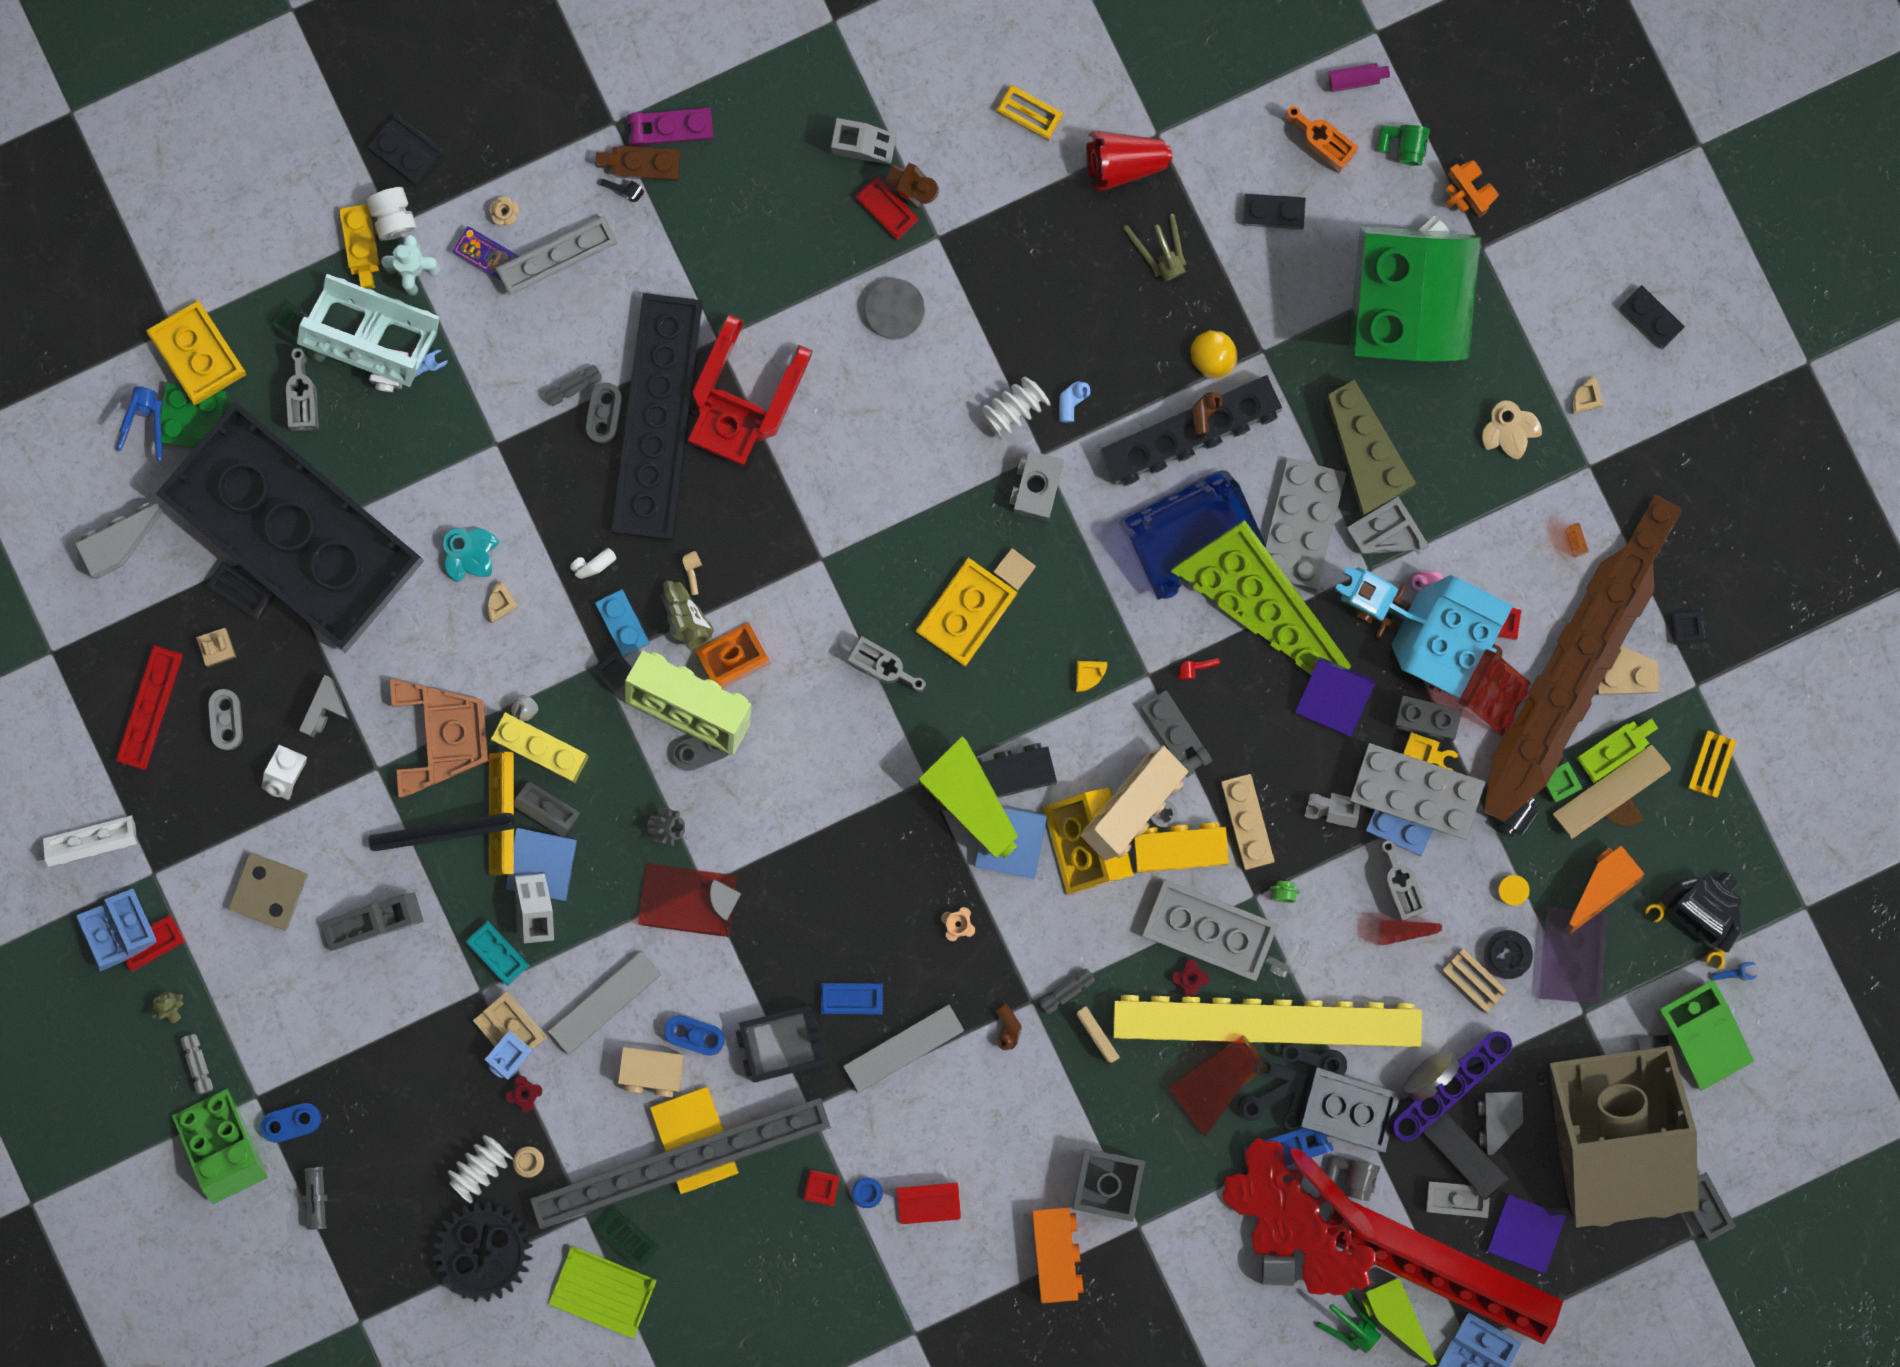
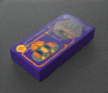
[452,226,520,282]

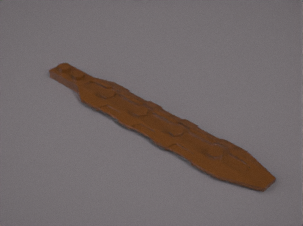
[1484,495,1682,823]

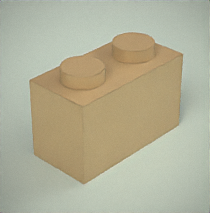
[618,1047,685,1097]

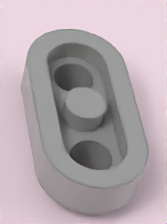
[208,689,243,751]

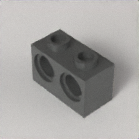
[1393,695,1462,742]

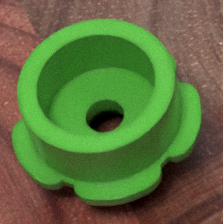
[1270,881,1300,903]

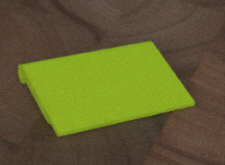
[548,1246,657,1339]

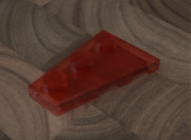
[1169,1034,1261,1136]

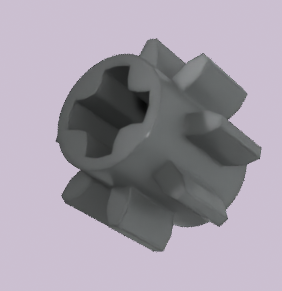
[647,808,685,846]

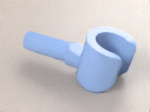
[415,350,448,377]

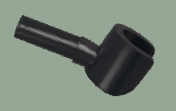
[600,179,644,202]

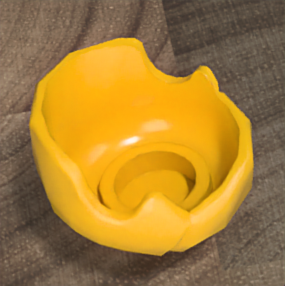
[1190,330,1237,379]

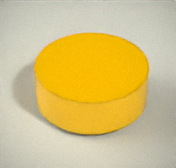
[1498,875,1529,906]

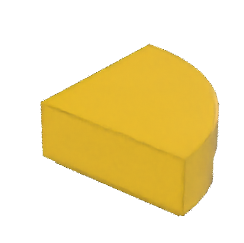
[1076,661,1107,692]

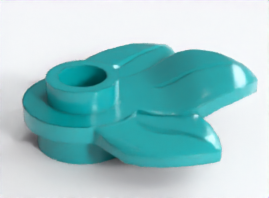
[442,528,499,582]

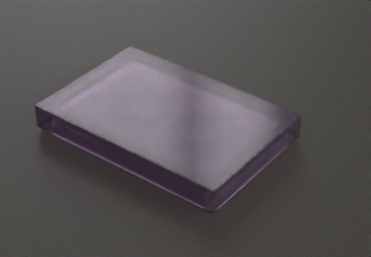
[1539,907,1608,1004]

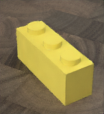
[491,713,589,784]

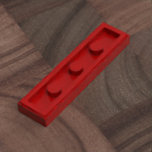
[116,645,184,771]

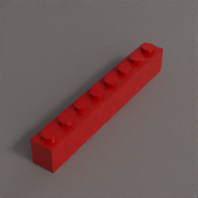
[1327,1200,1564,1344]

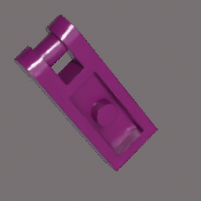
[627,108,714,146]

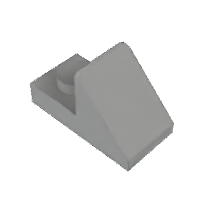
[299,675,348,738]

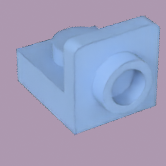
[485,1030,533,1080]

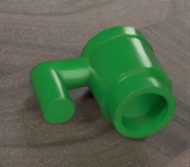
[1376,125,1430,166]

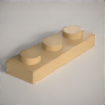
[1221,774,1275,870]

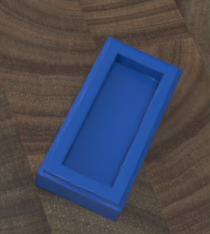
[821,983,883,1015]

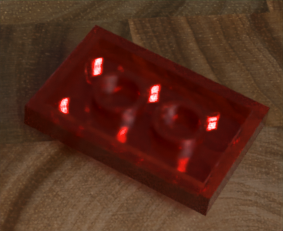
[1458,649,1531,736]

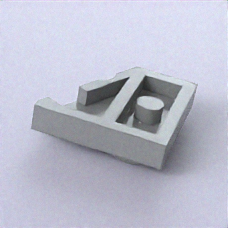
[1346,496,1429,555]

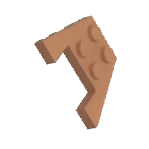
[390,679,489,798]

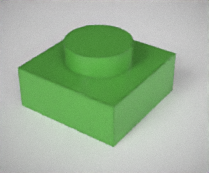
[1545,762,1583,804]

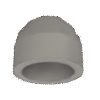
[511,694,538,721]

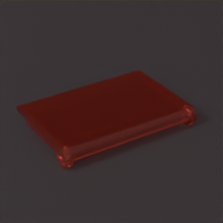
[638,863,738,937]

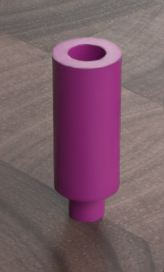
[1328,63,1390,92]

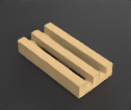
[1442,948,1508,1013]
[1076,1006,1120,1064]

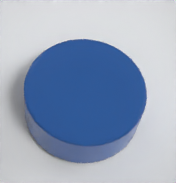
[852,1178,883,1208]

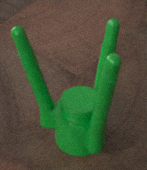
[1316,1291,1381,1353]

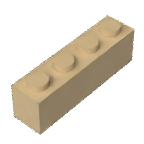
[1080,746,1189,861]

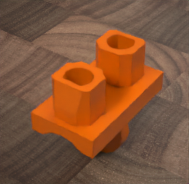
[1445,160,1499,218]

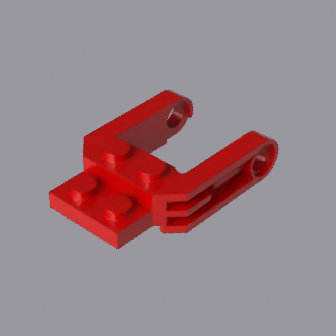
[688,314,813,467]

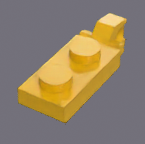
[339,204,380,289]

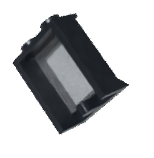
[736,1005,827,1083]

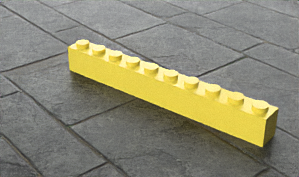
[1113,995,1422,1047]

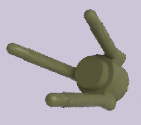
[1123,214,1186,282]

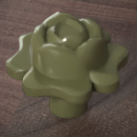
[151,992,183,1023]

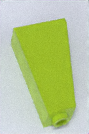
[918,736,1018,859]

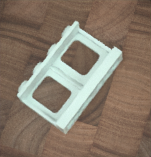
[297,274,440,387]

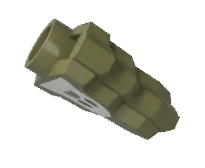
[661,580,714,650]

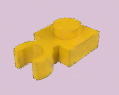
[1403,732,1458,771]

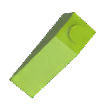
[1361,1277,1437,1366]

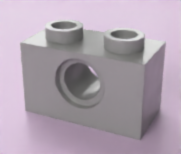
[1009,450,1064,522]

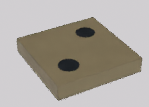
[228,853,308,931]

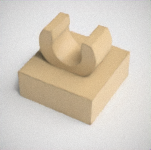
[196,628,236,667]

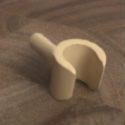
[682,551,702,595]

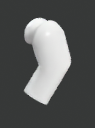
[570,548,616,579]

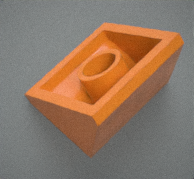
[695,622,770,689]

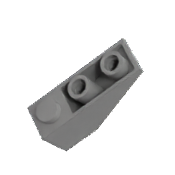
[75,502,164,579]

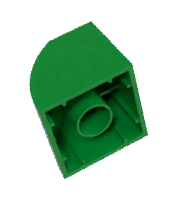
[1349,225,1481,361]

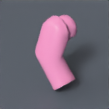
[1411,571,1443,591]

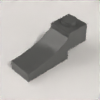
[321,893,424,951]

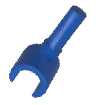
[1712,962,1758,981]

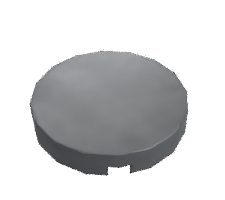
[865,279,925,340]
[1404,1050,1459,1101]

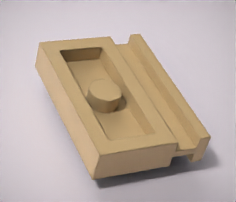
[473,991,548,1050]

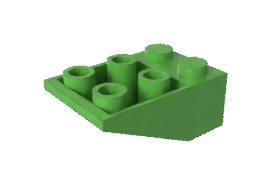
[1655,980,1754,1091]
[172,1089,268,1204]

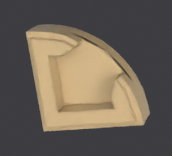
[1572,377,1603,414]
[488,581,518,623]

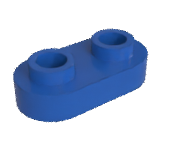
[665,1015,725,1056]
[260,1103,322,1143]

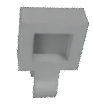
[1305,793,1360,828]

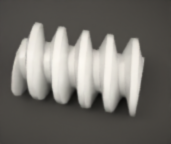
[982,377,1051,440]
[448,1135,514,1203]

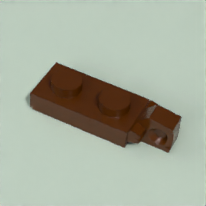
[595,146,680,181]

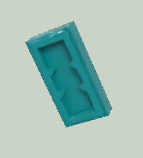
[465,921,530,986]

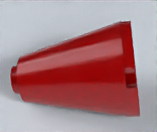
[1086,131,1172,192]

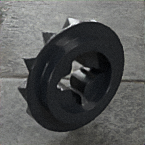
[1484,930,1533,979]

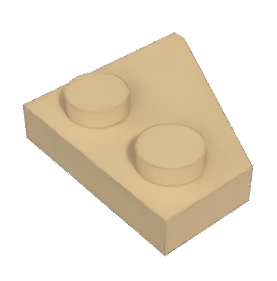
[1597,645,1659,695]

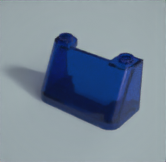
[1119,470,1266,600]

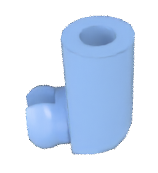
[1059,381,1091,423]

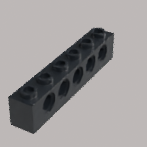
[1100,375,1282,487]

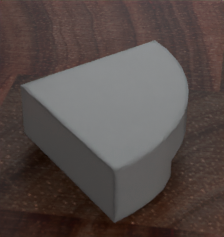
[710,880,741,921]

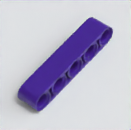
[1391,1031,1512,1141]

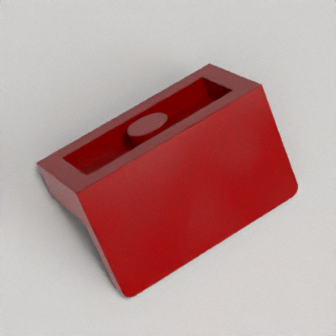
[897,1183,961,1224]

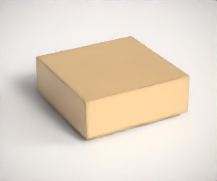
[994,548,1036,591]

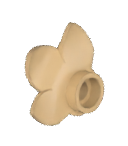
[1482,400,1542,459]

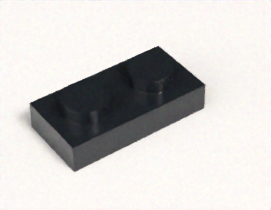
[1243,194,1306,229]
[1620,285,1685,350]

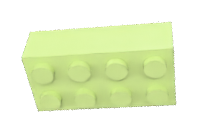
[625,650,751,756]

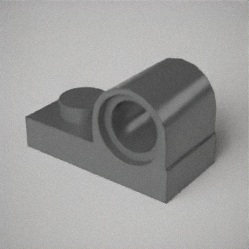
[1261,1251,1295,1286]

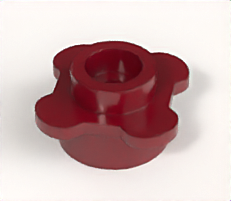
[1173,960,1209,997]
[506,1076,543,1112]

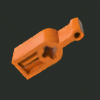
[1285,105,1359,173]

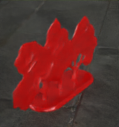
[1223,1138,1377,1296]

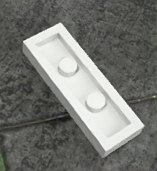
[43,816,137,867]

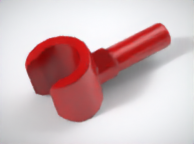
[1178,658,1220,680]

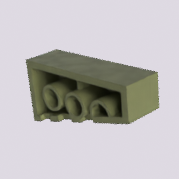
[1326,379,1416,518]

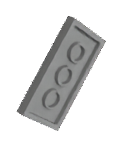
[1265,458,1346,591]
[1349,743,1485,840]
[1142,879,1278,982]

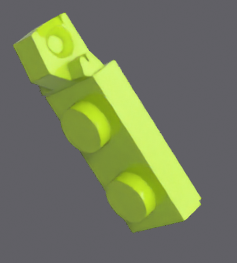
[1576,718,1658,783]

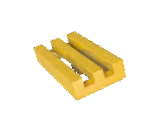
[996,84,1064,141]
[1687,731,1737,798]

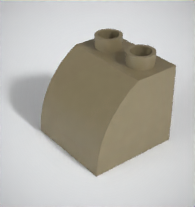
[1550,1046,1698,1228]

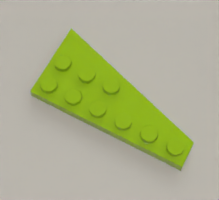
[1171,520,1351,675]

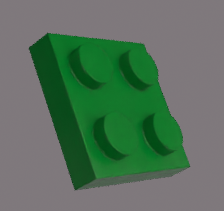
[160,383,227,449]

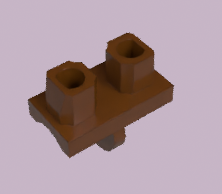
[886,162,939,209]

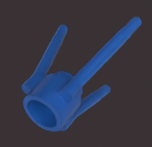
[116,387,162,462]

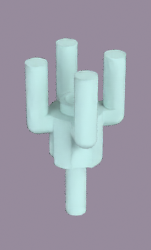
[382,235,440,296]

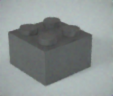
[1072,1149,1145,1222]

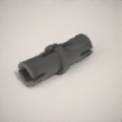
[303,1167,328,1230]

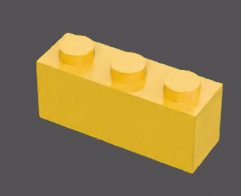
[1133,822,1229,873]

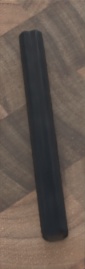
[368,813,515,851]

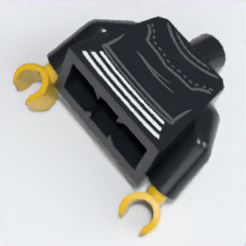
[1645,872,1742,969]

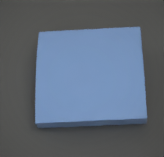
[975,806,1047,879]
[506,828,577,901]
[76,889,157,972]
[1436,1312,1521,1367]

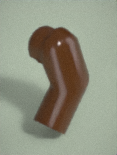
[1192,392,1223,435]
[995,1004,1022,1051]

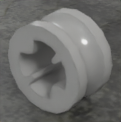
[1150,801,1177,829]

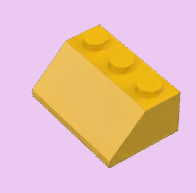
[1043,788,1134,895]

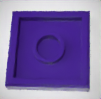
[1295,657,1375,737]
[1486,1194,1566,1274]

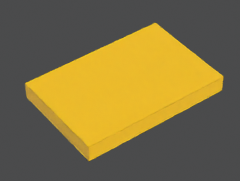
[146,300,246,406]
[916,557,1018,667]
[650,1087,739,1194]

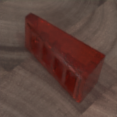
[1378,920,1442,946]

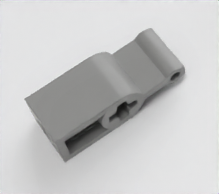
[286,348,319,432]
[848,636,926,693]
[1380,840,1428,922]

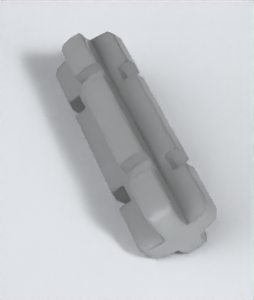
[181,1034,213,1094]

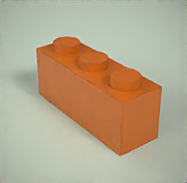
[1032,1207,1084,1303]

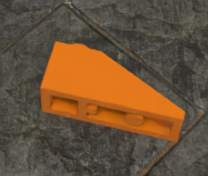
[1566,846,1644,935]

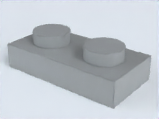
[1426,1181,1490,1218]

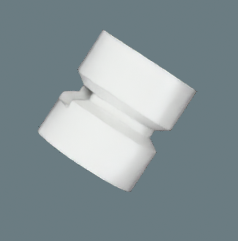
[366,187,417,241]

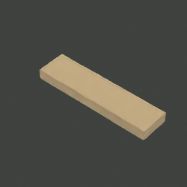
[1553,745,1671,839]

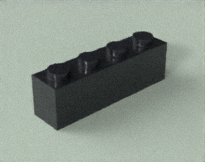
[935,743,1057,813]

